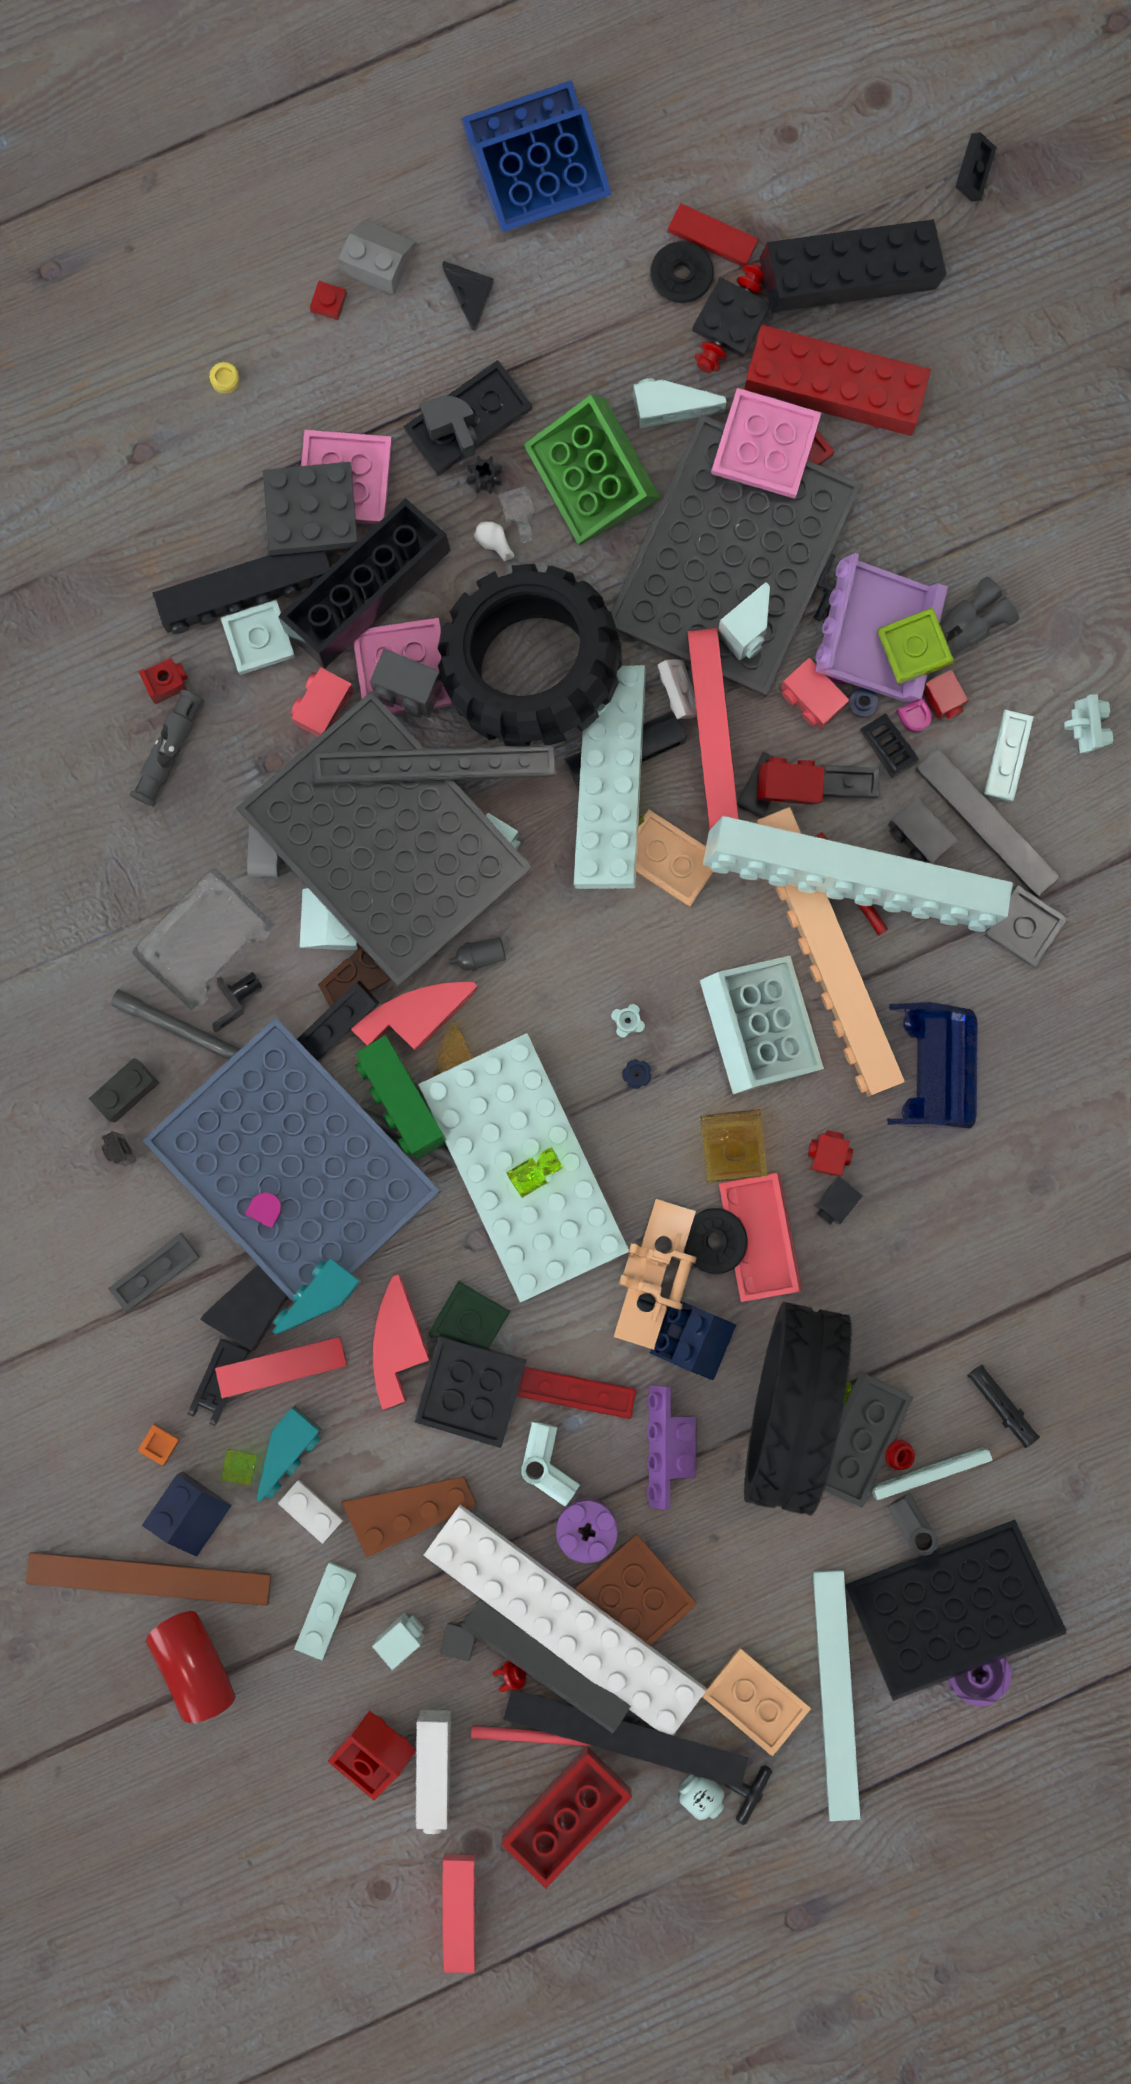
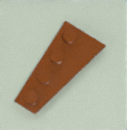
[341,1476,477,1557]

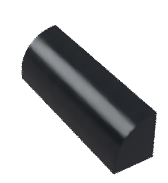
[564,711,687,791]

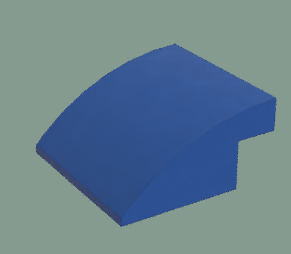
[460,80,612,232]

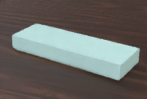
[983,710,1034,803]

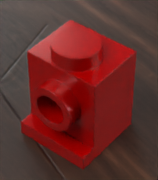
[138,658,188,704]

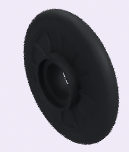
[650,241,714,303]
[684,1208,748,1274]

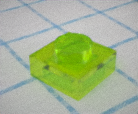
[221,1449,258,1486]

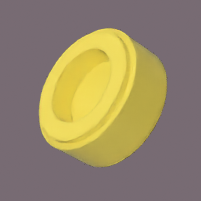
[209,362,240,394]

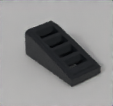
[860,713,919,778]

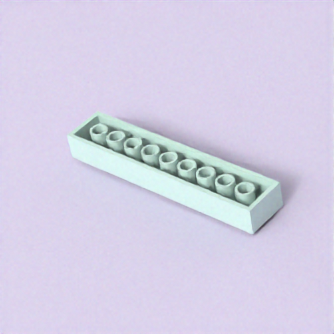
[703,816,1013,932]

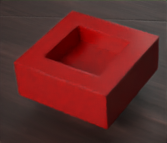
[310,281,347,320]

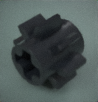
[467,456,502,494]

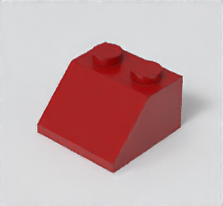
[327,1710,417,1800]

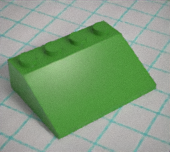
[523,394,661,545]

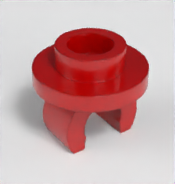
[493,1661,526,1692]

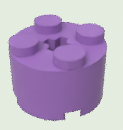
[556,1497,617,1563]
[946,1658,1011,1706]

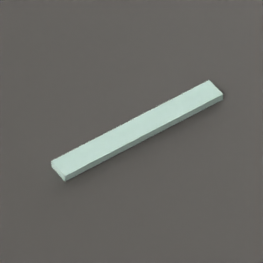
[813,1570,860,1821]

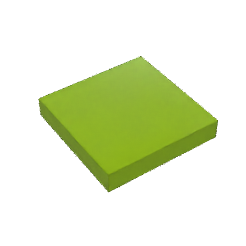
[877,607,954,685]

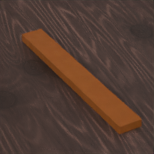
[26,1552,271,1606]

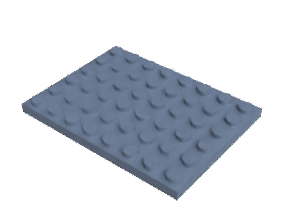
[142,1017,440,1303]

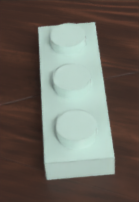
[294,1562,357,1660]

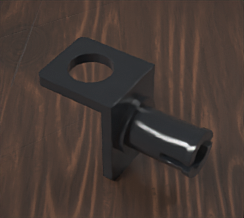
[813,554,835,623]
[212,972,262,1032]

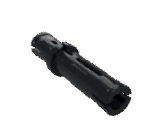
[967,1364,1040,1448]

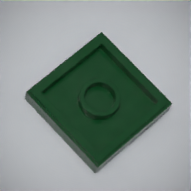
[428,1281,510,1348]

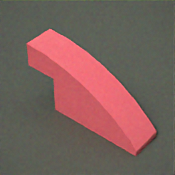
[351,982,479,1052]
[373,1274,431,1410]
[215,1337,347,1398]
[442,1854,476,1973]

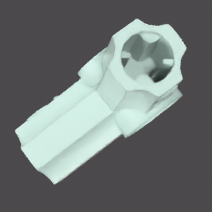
[521,1421,580,1506]

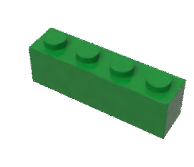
[355,1035,447,1160]

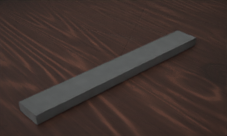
[314,745,555,784]

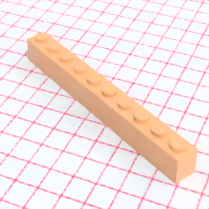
[756,807,905,1097]

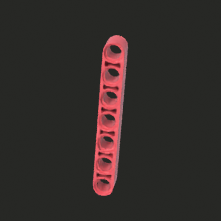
[687,628,739,829]

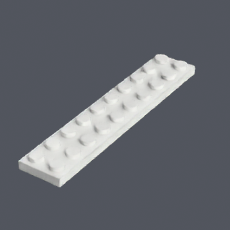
[423,1504,706,1735]

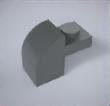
[419,396,478,458]

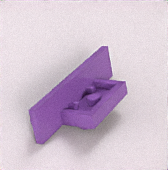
[647,1385,696,1510]

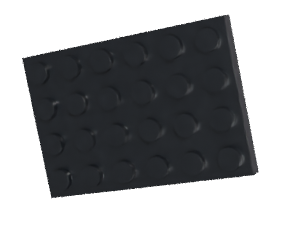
[846,1520,1066,1701]

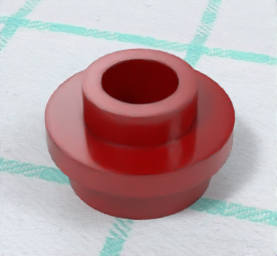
[885,1440,915,1470]

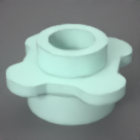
[611,1004,645,1038]

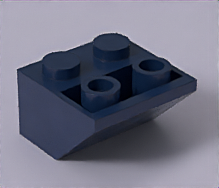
[650,1301,737,1381]

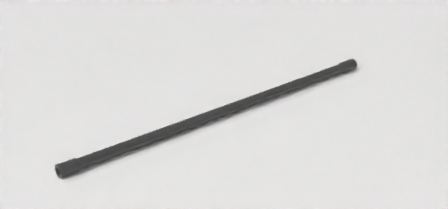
[111,989,458,1169]

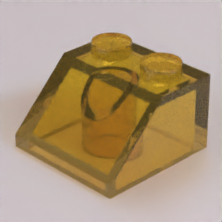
[700,1109,767,1182]

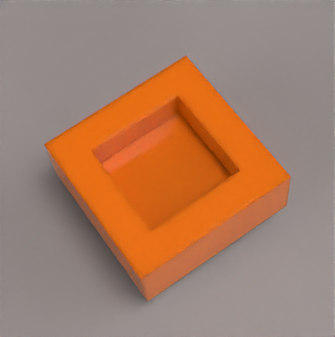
[137,1424,180,1466]

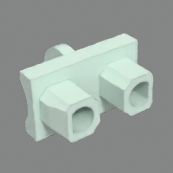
[1064,694,1113,754]

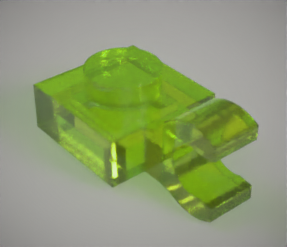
[506,1148,563,1198]

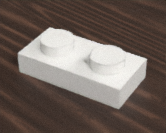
[657,660,697,719]
[278,1480,344,1544]

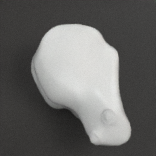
[474,521,514,561]

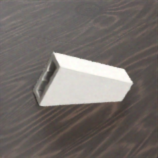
[416,1710,451,1834]

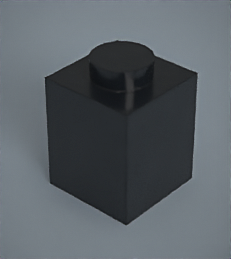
[814,1177,863,1225]

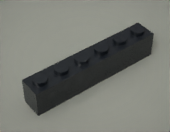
[152,550,330,634]

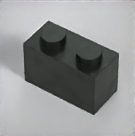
[88,1058,159,1123]

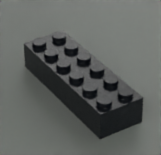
[759,219,947,313]
[278,498,451,669]

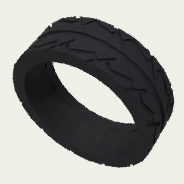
[744,1302,852,1516]

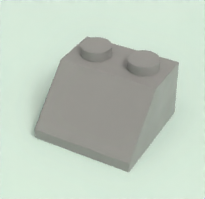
[338,220,417,295]

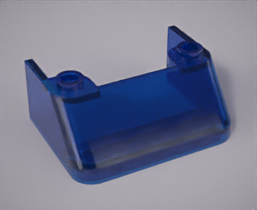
[887,1002,978,1129]

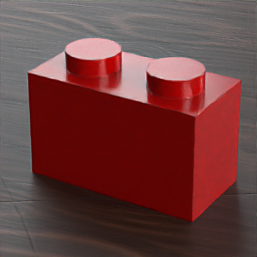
[757,757,825,805]

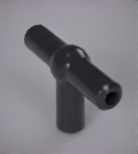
[725,1765,772,1825]

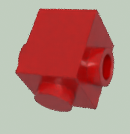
[808,1130,853,1177]

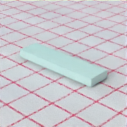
[871,1447,993,1500]

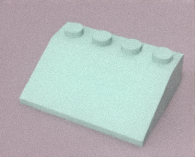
[700,956,824,1094]

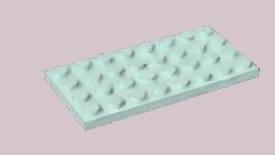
[418,1033,629,1303]

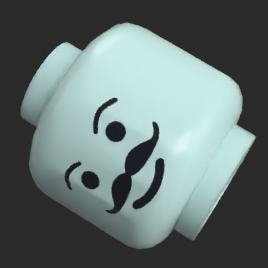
[679,1774,724,1820]

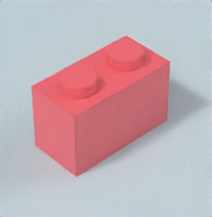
[781,658,849,730]
[291,667,354,737]

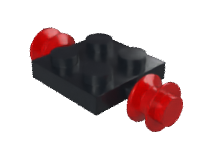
[692,264,770,373]

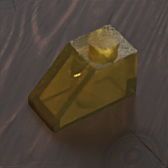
[433,1020,473,1076]

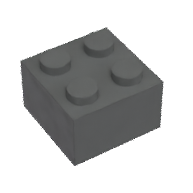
[370,649,443,718]

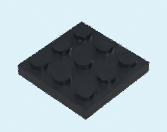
[415,1334,527,1448]

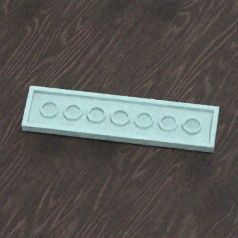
[574,665,646,889]

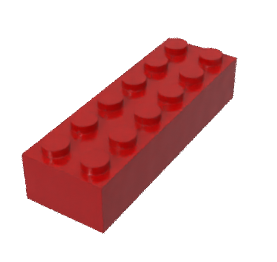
[744,325,931,436]

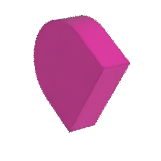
[896,697,932,733]
[245,1192,282,1229]

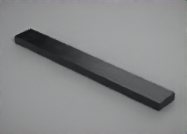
[503,1690,749,1789]

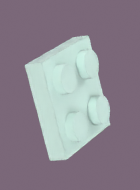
[221,600,295,675]

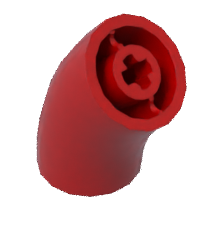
[146,1611,236,1723]

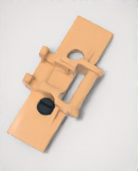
[613,1199,697,1350]

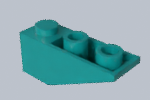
[272,1258,361,1335]
[256,1406,322,1502]

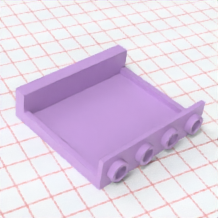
[815,553,948,703]

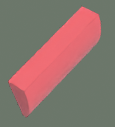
[719,1173,803,1302]

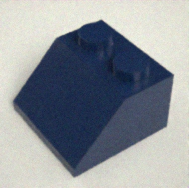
[142,1471,232,1557]

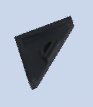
[442,261,494,331]

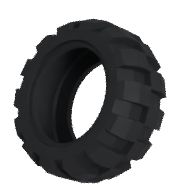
[437,564,622,746]

